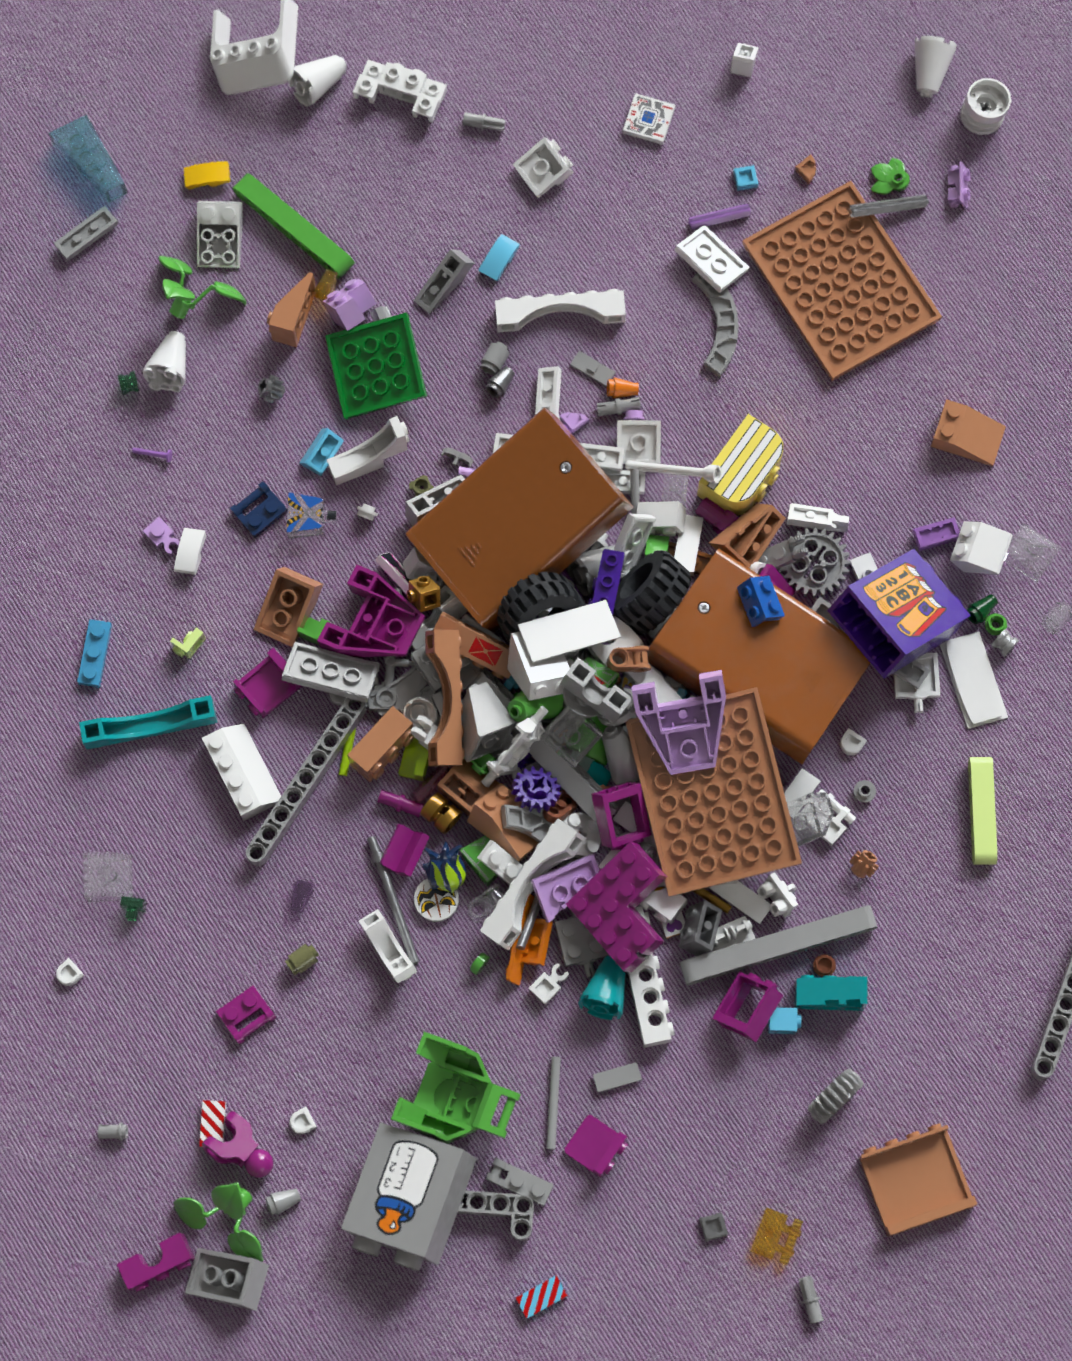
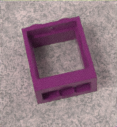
[591,782,651,850]
[712,971,783,1042]

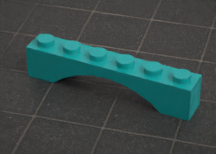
[79,695,218,750]

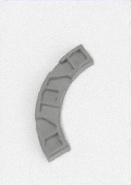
[692,272,738,378]
[501,804,579,867]

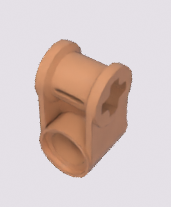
[606,646,651,673]

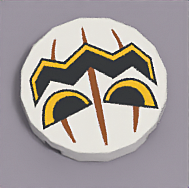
[414,879,459,922]

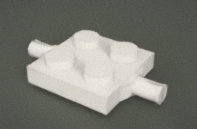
[893,653,940,713]

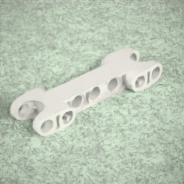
[587,616,694,704]

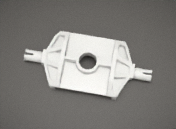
[481,706,549,787]

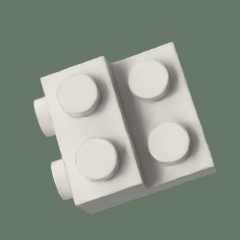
[512,137,574,198]

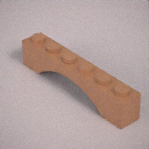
[425,630,464,766]

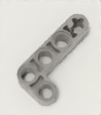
[457,1190,534,1242]

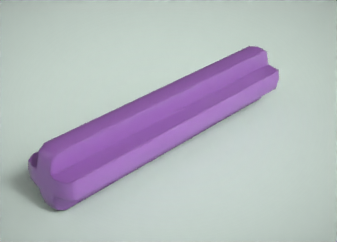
[689,204,751,230]

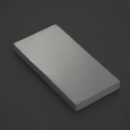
[282,642,380,703]

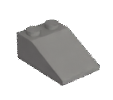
[185,1248,269,1311]

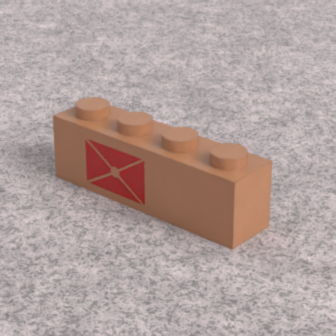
[433,612,511,679]

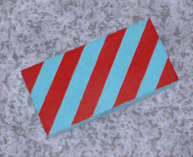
[516,1275,568,1319]

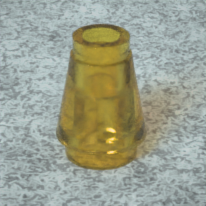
[314,269,338,301]

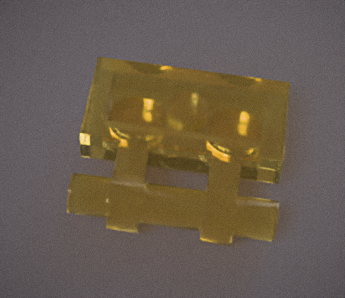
[750,1207,803,1266]

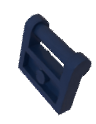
[229,481,288,538]

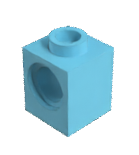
[768,1008,801,1034]

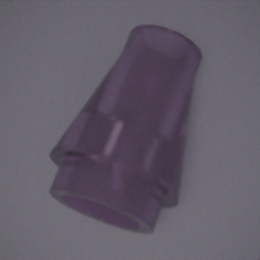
[290,879,315,914]

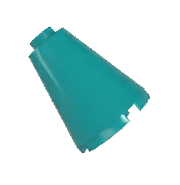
[578,956,626,1020]

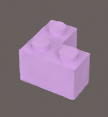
[323,279,377,331]

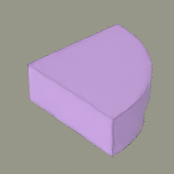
[559,412,589,434]

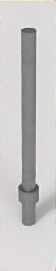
[367,836,419,965]

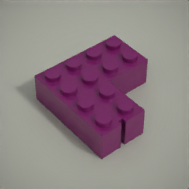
[566,841,667,973]

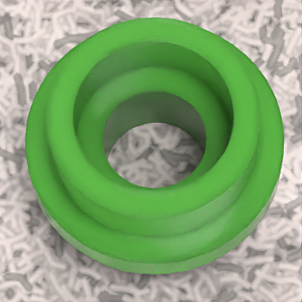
[985,613,1007,635]

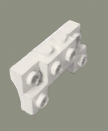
[353,60,447,123]

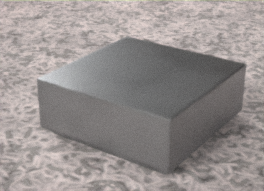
[699,1212,728,1241]

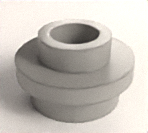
[853,780,876,803]

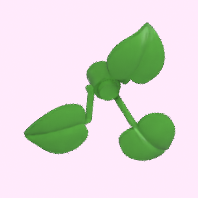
[158,255,247,319]
[173,1182,264,1262]

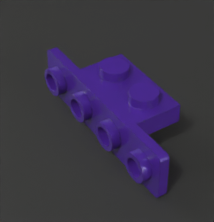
[588,549,625,616]

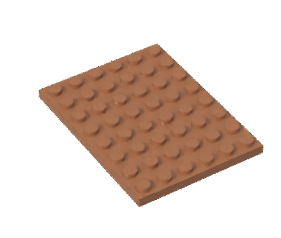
[742,181,942,381]
[626,687,802,897]

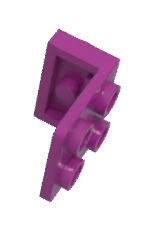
[564,1115,628,1178]

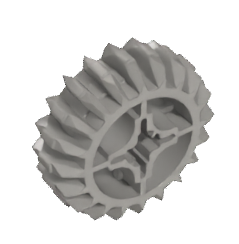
[808,1069,863,1124]

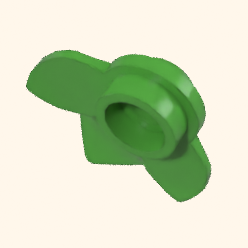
[871,158,910,195]

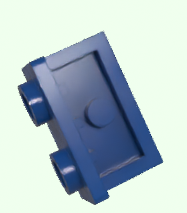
[737,576,785,627]

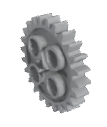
[780,527,851,598]

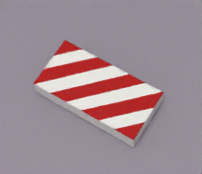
[199,1100,226,1147]

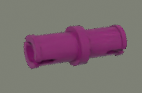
[377,789,424,818]

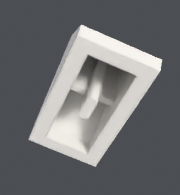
[731,43,759,77]

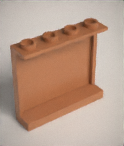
[859,1123,978,1237]

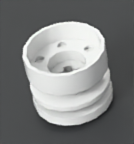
[960,78,1011,135]

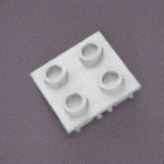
[712,916,756,952]

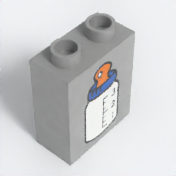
[341,1122,477,1271]

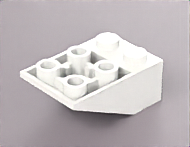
[197,201,242,268]

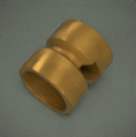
[420,792,463,834]

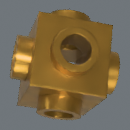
[407,576,441,612]

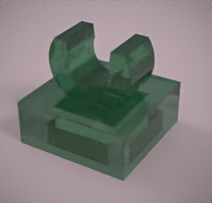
[120,896,147,921]

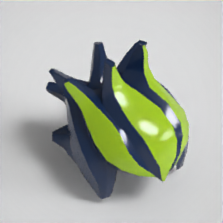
[422,842,466,893]

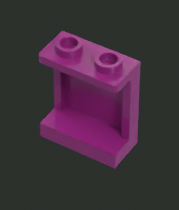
[233,647,302,719]

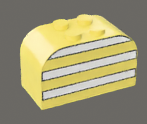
[697,414,783,516]

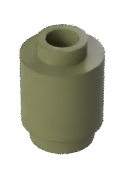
[285,944,319,975]

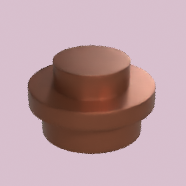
[813,954,836,977]

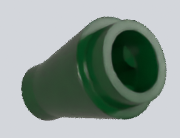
[967,594,998,624]

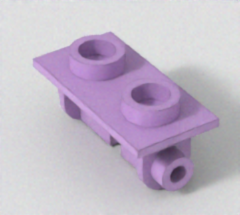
[948,161,970,209]

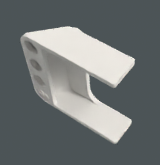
[210,0,298,95]

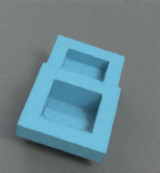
[478,234,520,281]

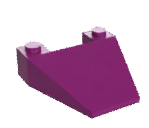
[317,564,425,657]

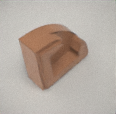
[795,154,816,184]

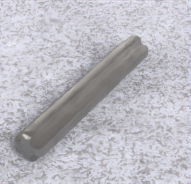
[848,195,929,218]

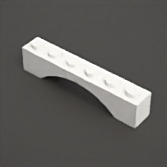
[495,289,626,333]
[480,819,586,951]

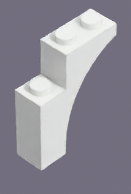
[327,416,409,486]

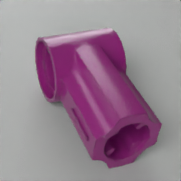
[695,497,739,535]

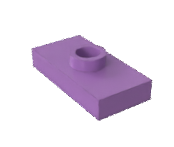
[912,517,960,551]

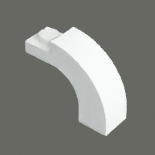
[359,909,417,983]

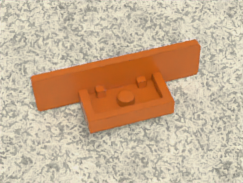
[506,894,553,985]

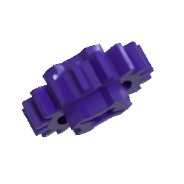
[511,766,561,813]

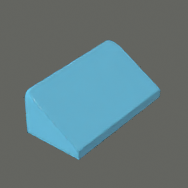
[300,428,344,476]

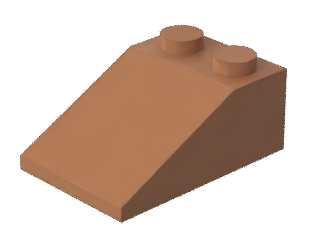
[267,272,317,347]
[931,399,1006,466]
[253,567,323,647]
[467,783,539,861]

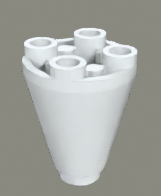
[143,331,186,392]

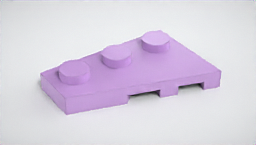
[531,854,600,923]

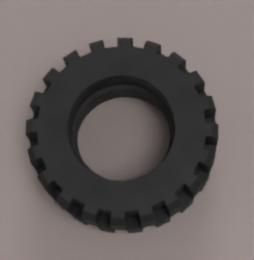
[613,550,691,635]
[497,572,586,643]

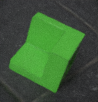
[296,617,330,646]

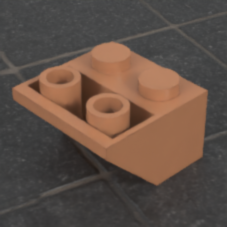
[437,759,499,816]

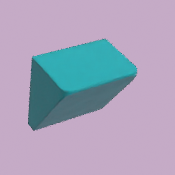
[587,761,611,787]

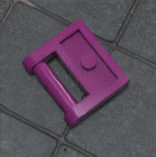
[216,985,276,1045]

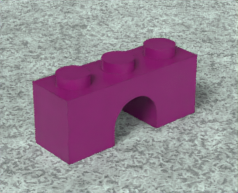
[117,1233,195,1292]

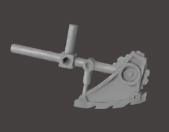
[365,588,427,716]

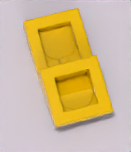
[184,161,231,190]

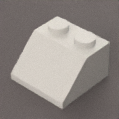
[950,521,1013,574]

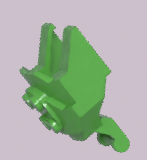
[391,1032,521,1144]

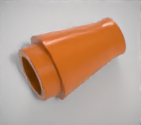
[606,377,639,399]

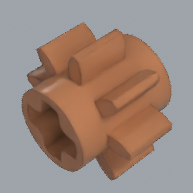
[849,850,879,878]

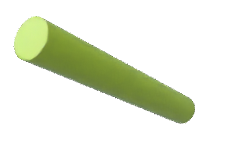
[338,710,357,776]

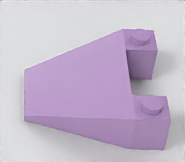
[632,670,726,775]

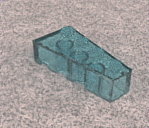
[49,115,128,202]

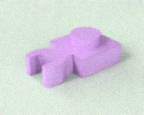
[143,517,180,556]

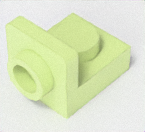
[170,627,206,659]

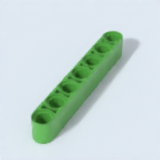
[232,173,355,279]

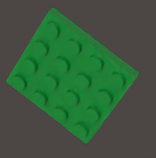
[325,313,427,419]

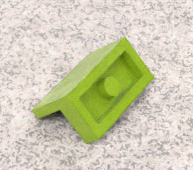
[398,738,428,781]

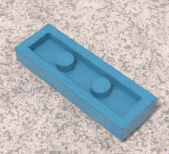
[77,619,112,688]

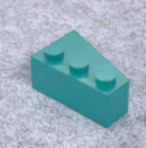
[795,975,868,1011]

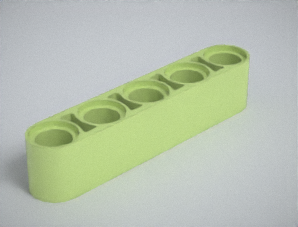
[968,757,997,865]

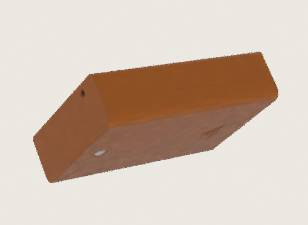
[405,407,634,632]
[647,549,870,765]

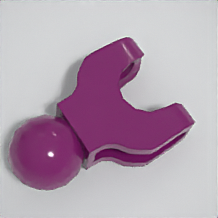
[202,1111,274,1178]

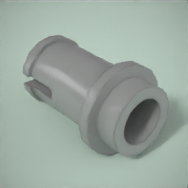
[98,1122,128,1141]

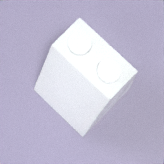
[507,632,570,701]

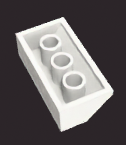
[202,724,281,821]

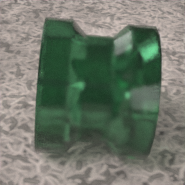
[117,371,140,396]

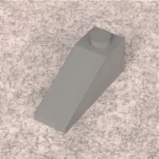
[414,249,475,314]
[405,475,465,527]

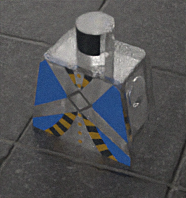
[287,493,337,539]

